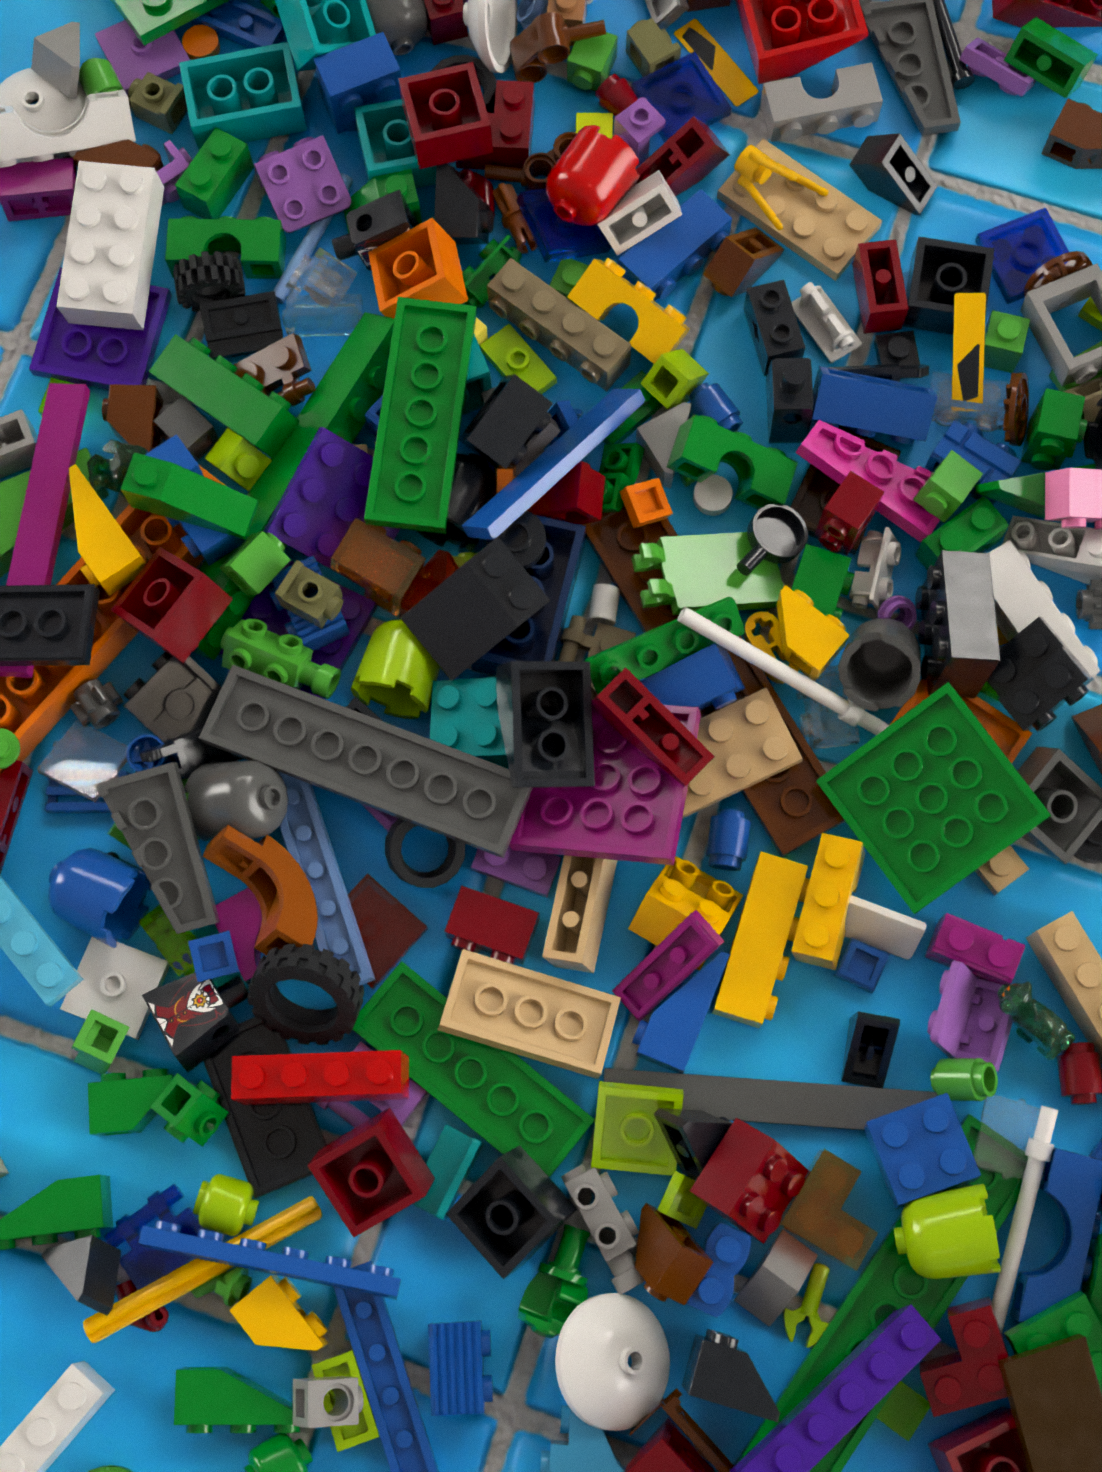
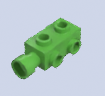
[220,619,341,699]

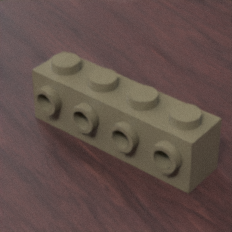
[487,258,631,392]

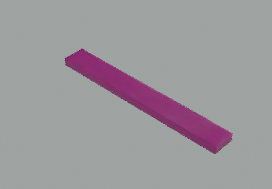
[0,383,90,678]

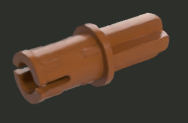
[493,182,540,254]

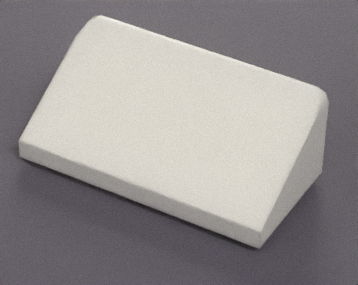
[845,895,927,960]

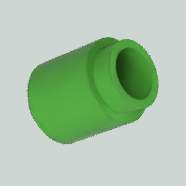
[78,58,123,97]
[930,1058,998,1101]

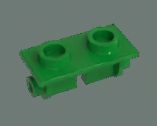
[462,235,522,308]

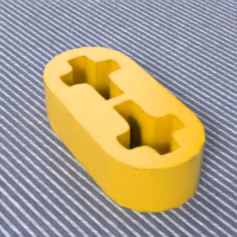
[743,611,799,684]

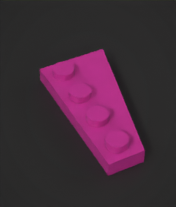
[795,420,940,542]

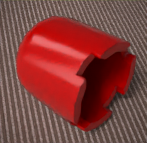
[546,125,640,226]

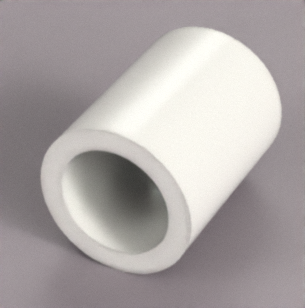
[588,584,620,626]

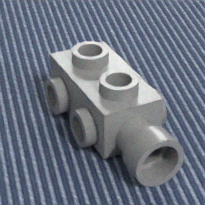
[561,1164,645,1295]

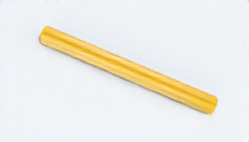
[83,1196,322,1343]

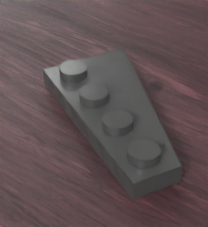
[860,0,961,136]
[94,762,220,934]

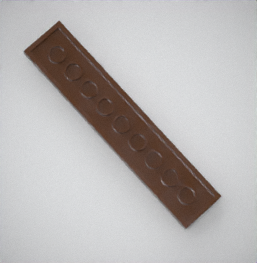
[580,505,845,858]

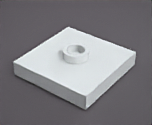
[60,937,171,1040]

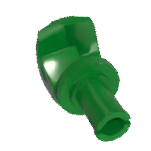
[518,1224,591,1338]

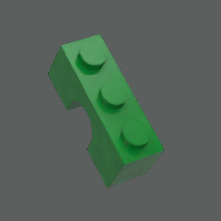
[165,216,286,279]
[666,414,798,510]

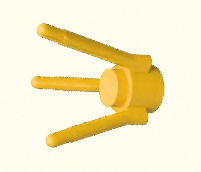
[734,145,829,230]

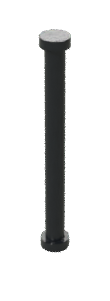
[933,0,975,89]

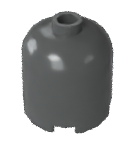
[366,0,429,56]
[838,618,921,711]
[184,760,289,842]

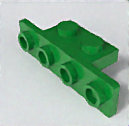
[584,596,745,695]

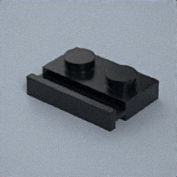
[200,291,283,360]

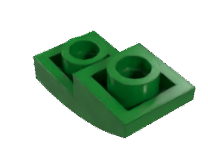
[599,442,645,513]

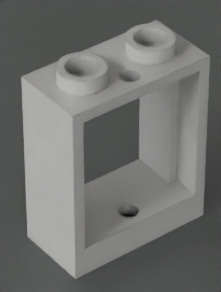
[1020,263,1102,386]

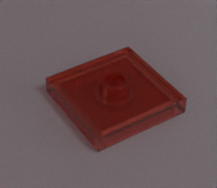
[348,873,428,989]

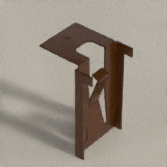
[629,1388,733,1472]

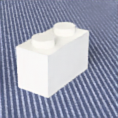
[597,170,682,256]

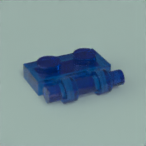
[104,1183,207,1290]

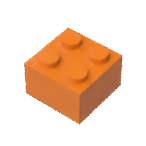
[368,218,468,318]

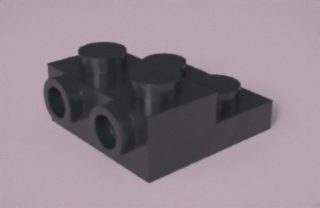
[987,617,1094,732]
[123,651,222,744]

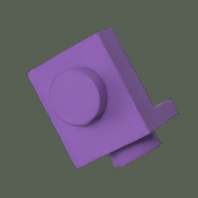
[614,97,666,167]
[157,140,192,206]

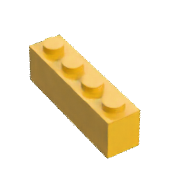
[712,851,810,1028]

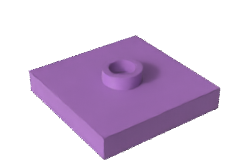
[94,20,190,96]

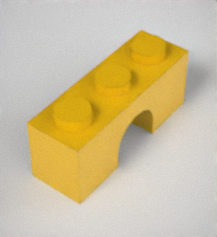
[567,258,690,364]
[791,833,865,970]

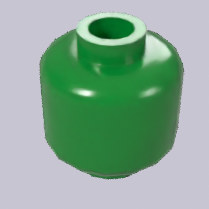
[244,1433,313,1472]

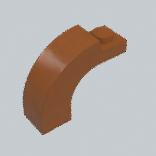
[202,825,318,956]

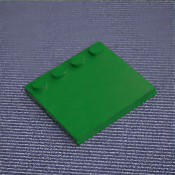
[816,682,1052,914]

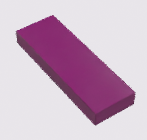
[612,910,725,1022]

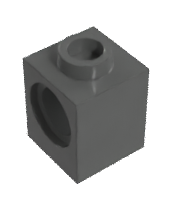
[153,396,219,462]

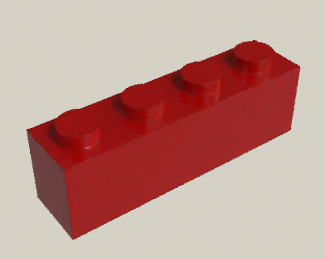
[231,1050,409,1105]

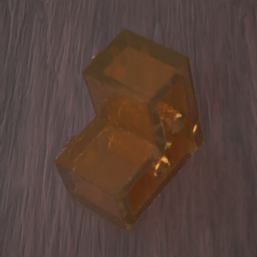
[331,518,426,617]
[779,1149,878,1271]

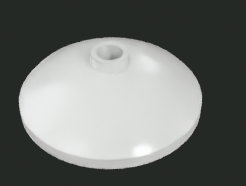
[463,0,517,73]
[0,68,86,163]
[555,1293,670,1431]

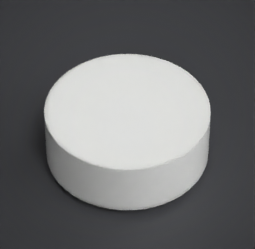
[693,475,733,516]

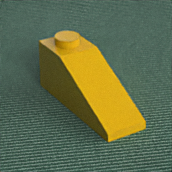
[69,464,146,596]

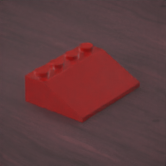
[735,0,868,84]

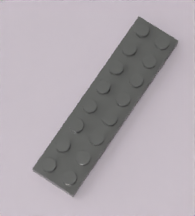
[199,665,533,858]

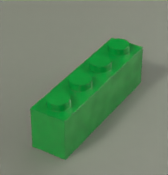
[149,334,300,459]

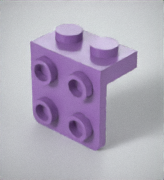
[254,135,351,233]
[928,961,1021,1072]

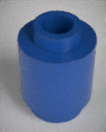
[689,382,743,432]
[706,809,751,871]

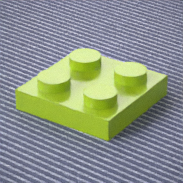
[591,1081,684,1176]

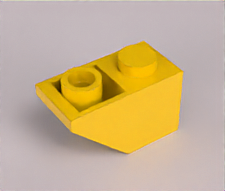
[777,585,850,681]
[229,1275,329,1351]

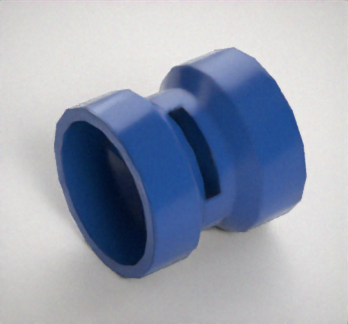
[126,734,174,772]

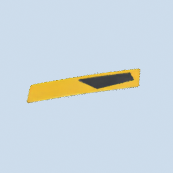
[674,19,758,107]
[951,293,986,407]

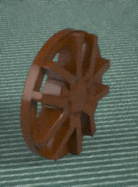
[1023,251,1093,297]
[1003,372,1029,446]

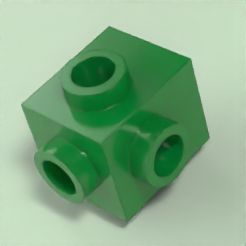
[150,1073,229,1147]

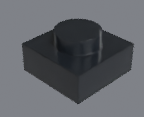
[874,330,920,366]

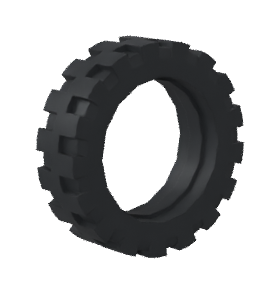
[248,944,364,1045]

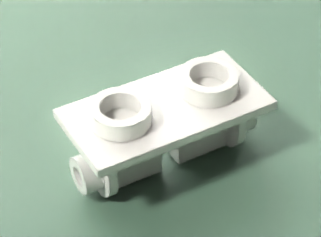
[791,282,863,364]
[849,527,901,612]

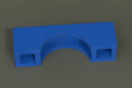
[1010,1147,1102,1322]

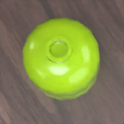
[350,620,440,719]
[893,1184,1001,1279]

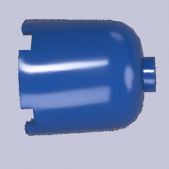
[48,848,152,948]

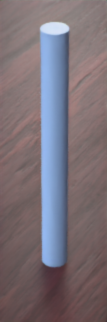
[273,173,353,304]

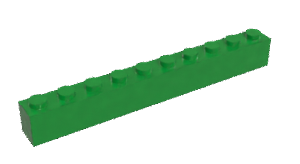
[193,312,395,661]

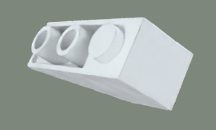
[1002,516,1102,584]

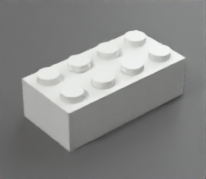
[56,161,164,330]

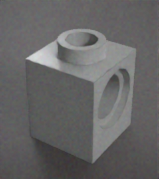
[293,1376,363,1428]

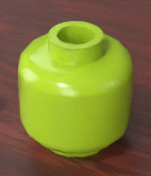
[193,1174,260,1236]

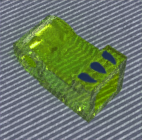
[138,904,198,978]

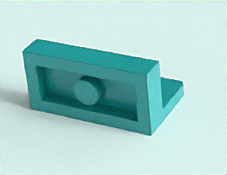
[413,1124,484,1221]

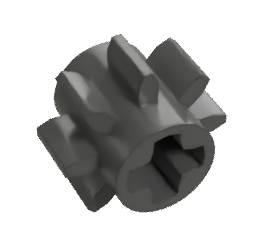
[1076,580,1102,629]
[70,679,124,729]

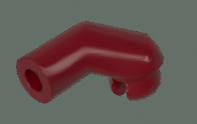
[459,169,495,217]
[115,1278,169,1332]

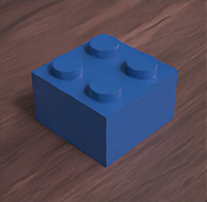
[313,32,402,134]
[864,1093,981,1209]

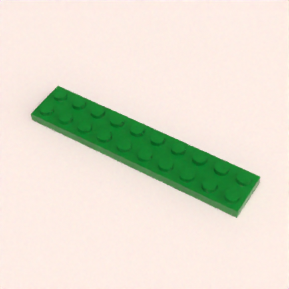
[730,1114,1028,1472]

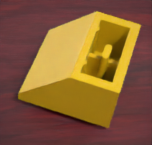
[628,856,744,971]

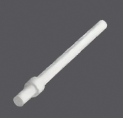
[677,607,890,735]
[991,1105,1059,1333]

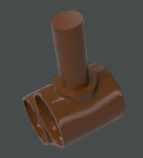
[509,12,607,83]
[484,132,577,202]

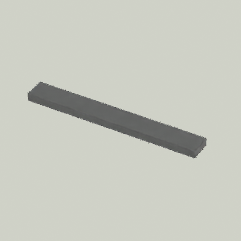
[604,1068,938,1130]

